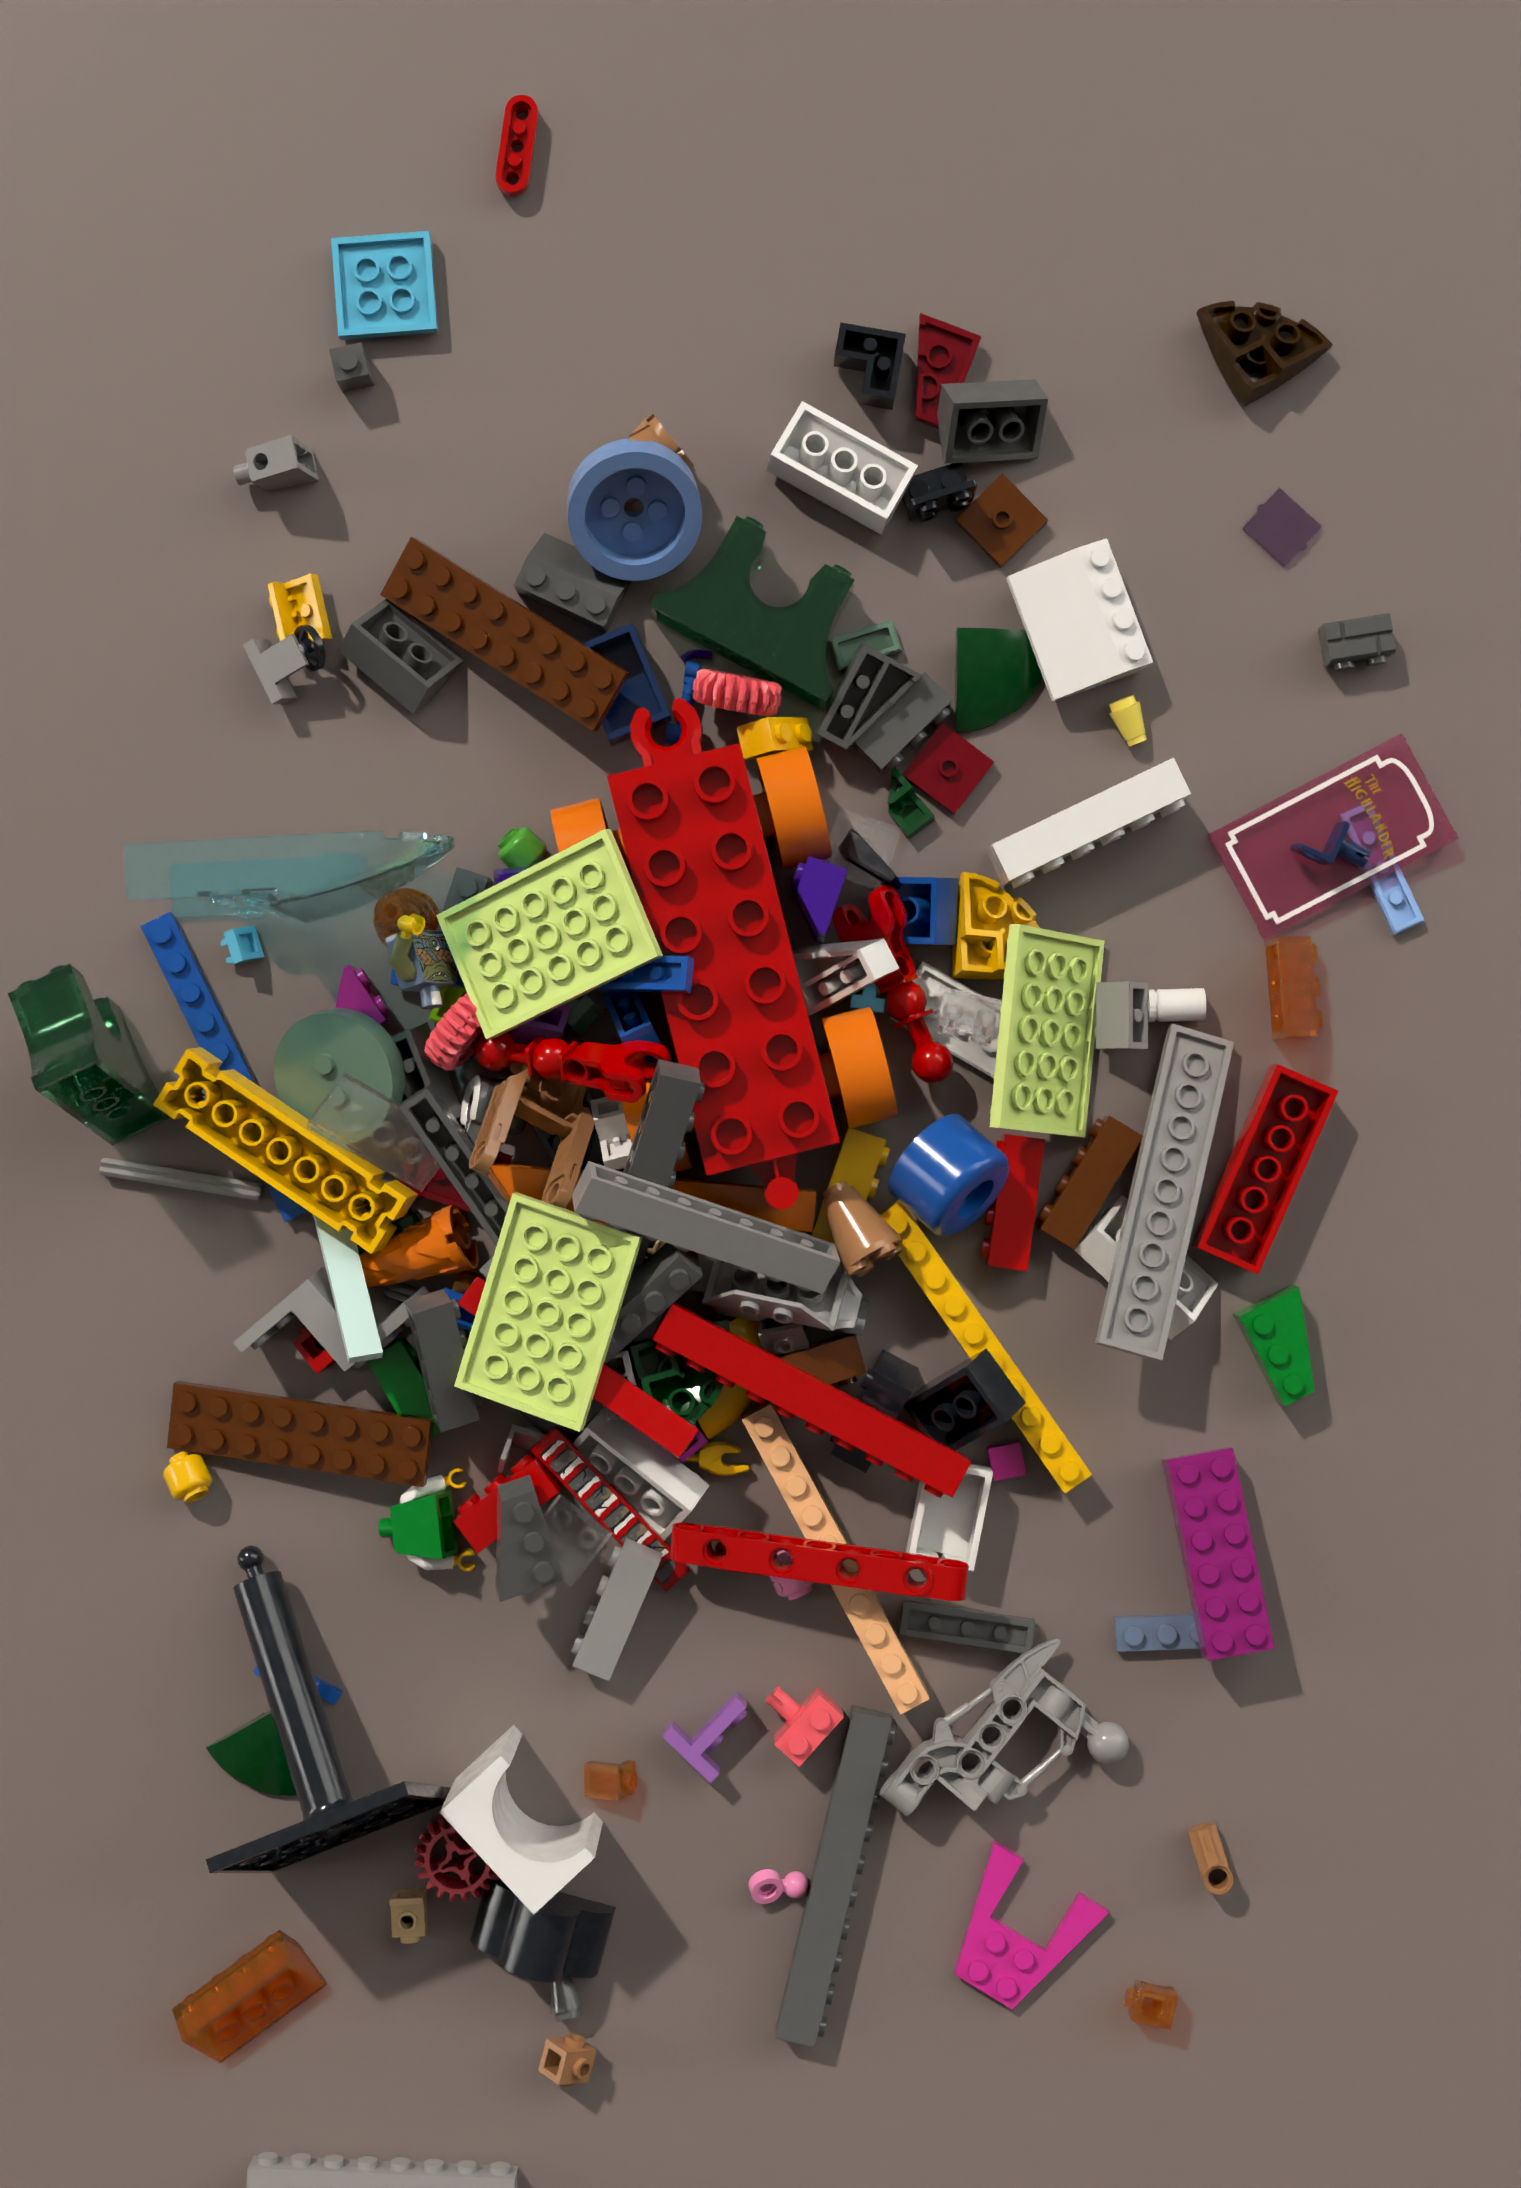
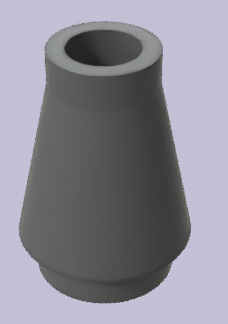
[550,1975,583,2021]

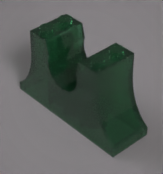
[649,516,855,712]
[8,964,171,1146]

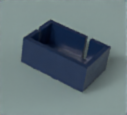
[583,623,672,746]

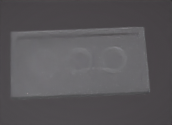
[307,1072,440,1192]

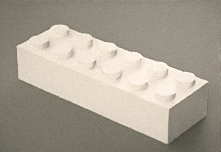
[986,758,1191,889]

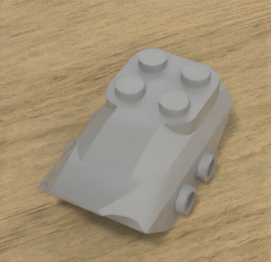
[702,1233,863,1331]

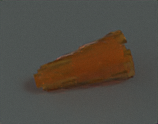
[373,888,440,948]

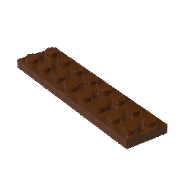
[380,537,630,731]
[167,1381,434,1487]

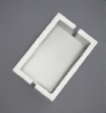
[906,1464,993,1571]

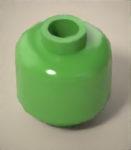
[497,826,546,868]

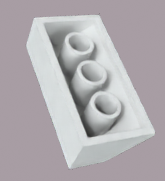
[767,401,918,535]
[1075,1194,1218,1340]
[573,1408,710,1540]

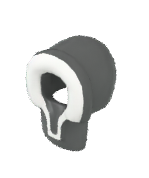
[460,1075,527,1146]

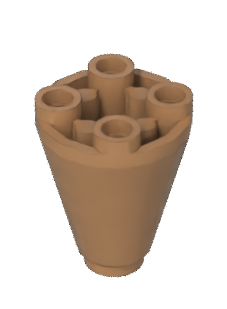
[823,1181,903,1277]

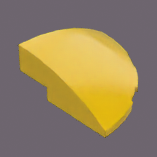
[952,872,1040,980]

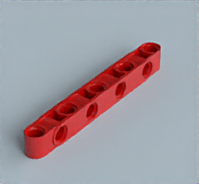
[670,1522,969,1601]

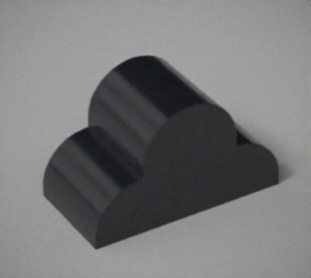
[470,1878,616,1982]

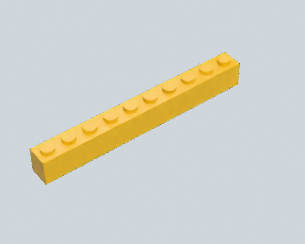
[879,1200,1092,1494]

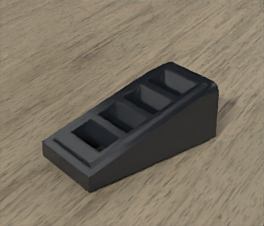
[838,829,902,890]

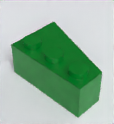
[1233,1285,1315,1406]

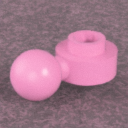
[748,1869,809,1904]

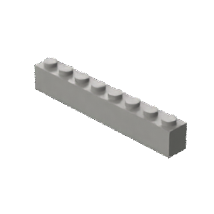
[572,1161,841,1294]
[247,2152,518,2188]

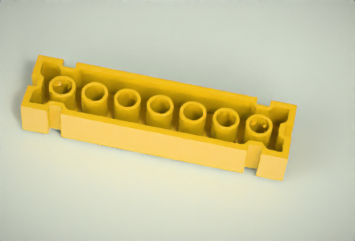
[153,1047,418,1254]

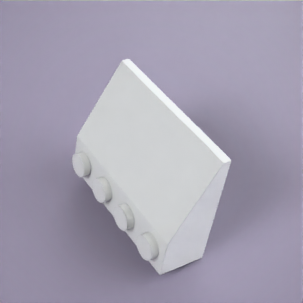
[1006,538,1153,701]

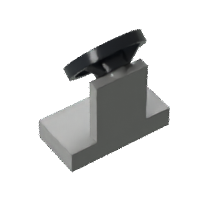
[243,624,325,704]

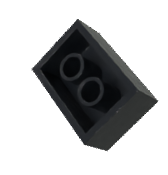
[904,1348,1026,1451]

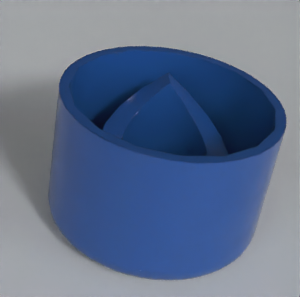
[888,1114,1009,1236]

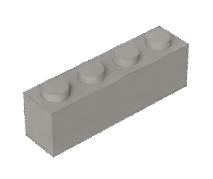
[571,1538,663,1681]

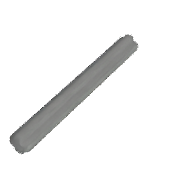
[99,1158,263,1200]

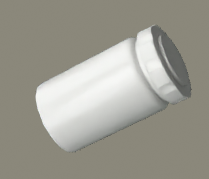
[1148,988,1206,1022]

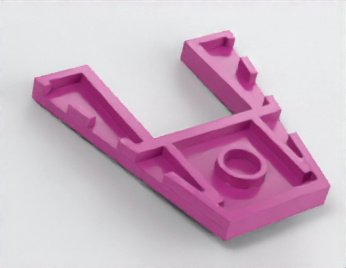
[954,1840,1109,2009]

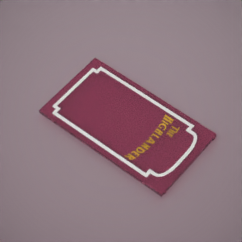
[1208,733,1459,939]

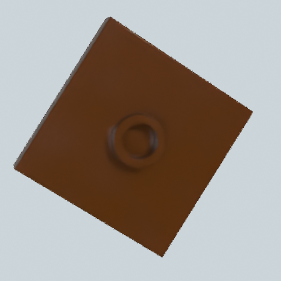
[955,473,1048,568]

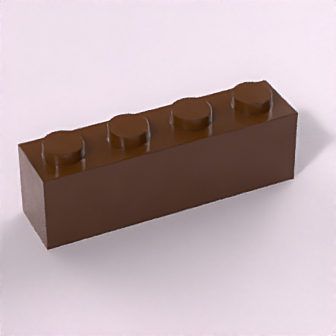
[1036,1115,1143,1250]

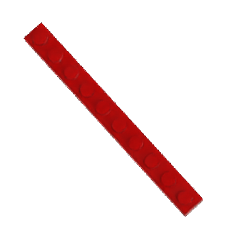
[652,1302,971,1498]

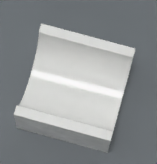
[439,1725,603,1915]

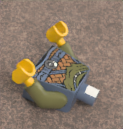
[386,914,457,1009]

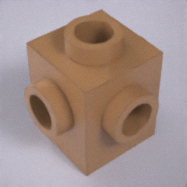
[538,2033,597,2087]

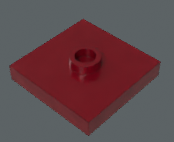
[902,722,994,815]

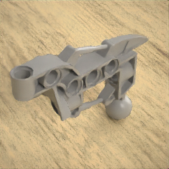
[880,1638,1129,1816]

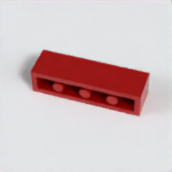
[980,1134,1045,1271]

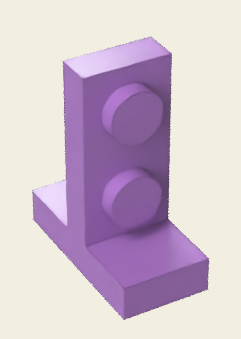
[662,1691,747,1783]

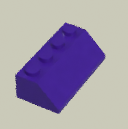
[792,856,848,944]

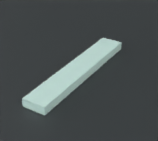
[313,1215,383,1363]

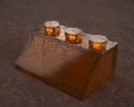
[1265,936,1323,1040]

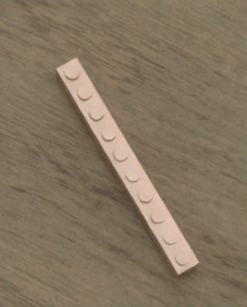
[742,1401,930,1715]

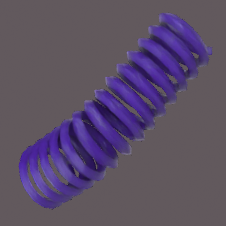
[680,649,713,663]

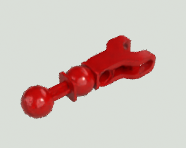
[832,885,954,1083]
[474,1032,671,1103]

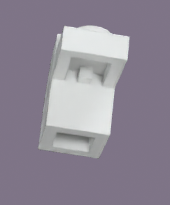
[590,1097,632,1170]

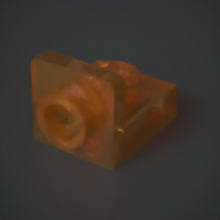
[584,1760,638,1801]

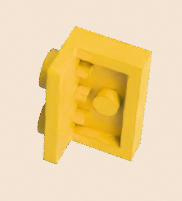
[268,574,332,645]

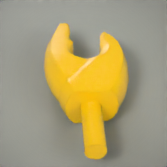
[676,1441,750,1476]

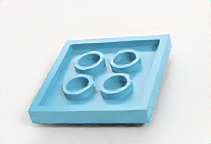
[331,231,438,340]

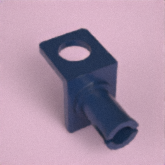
[1290,821,1371,869]

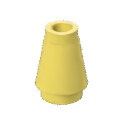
[1109,695,1147,747]

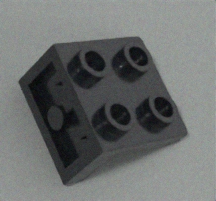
[902,463,977,522]

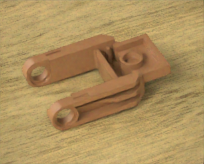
[469,1064,594,1209]

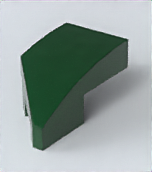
[887,767,935,840]

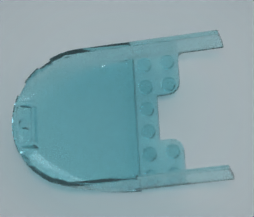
[124,831,456,923]

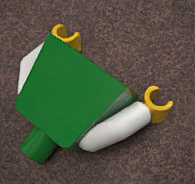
[378,1468,475,1571]

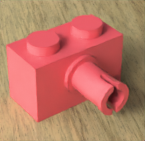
[765,1685,844,1767]

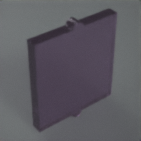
[1242,487,1322,567]

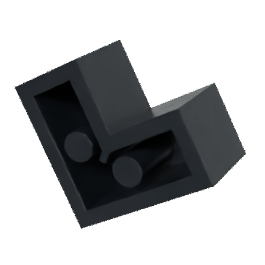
[834,322,906,410]

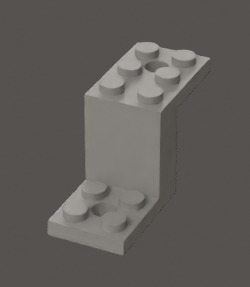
[233,1267,430,1372]

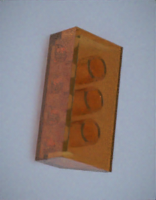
[172,1930,327,2063]

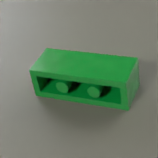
[367,1338,441,1438]

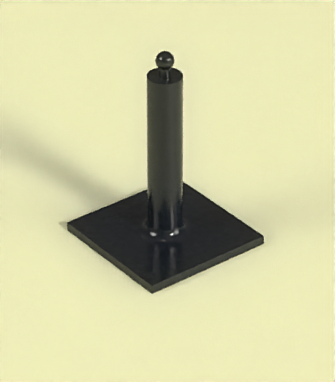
[206,1545,451,1873]

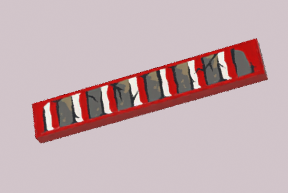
[531,1426,691,1592]

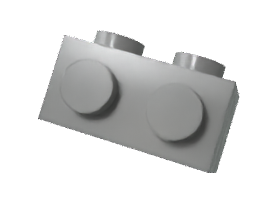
[1095,981,1148,1050]

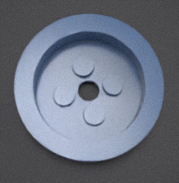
[567,438,702,581]

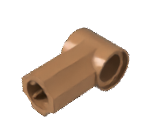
[1187,1822,1234,1895]

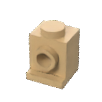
[389,1888,429,1944]

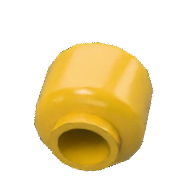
[163,1451,213,1503]

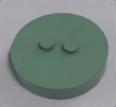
[274,1008,405,1143]

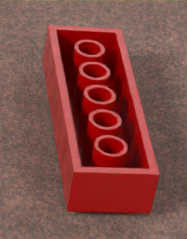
[1191,1064,1339,1275]

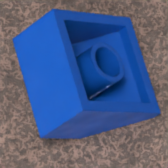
[881,877,958,945]

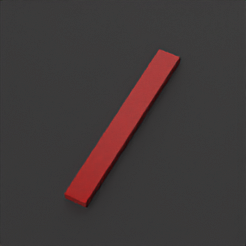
[458,1276,699,1459]

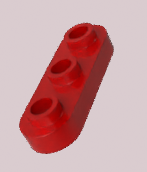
[495,95,539,197]

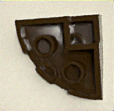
[1196,301,1333,406]

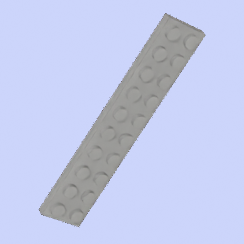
[1095,1023,1234,1362]

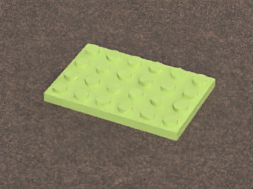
[436,829,663,1039]
[989,924,1105,1138]
[454,1192,643,1432]

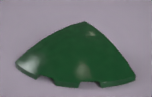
[955,628,1042,733]
[627,1319,730,1426]
[206,1710,297,1796]

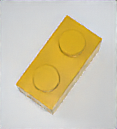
[737,717,813,760]

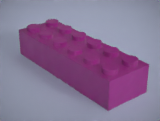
[1162,1447,1275,1661]

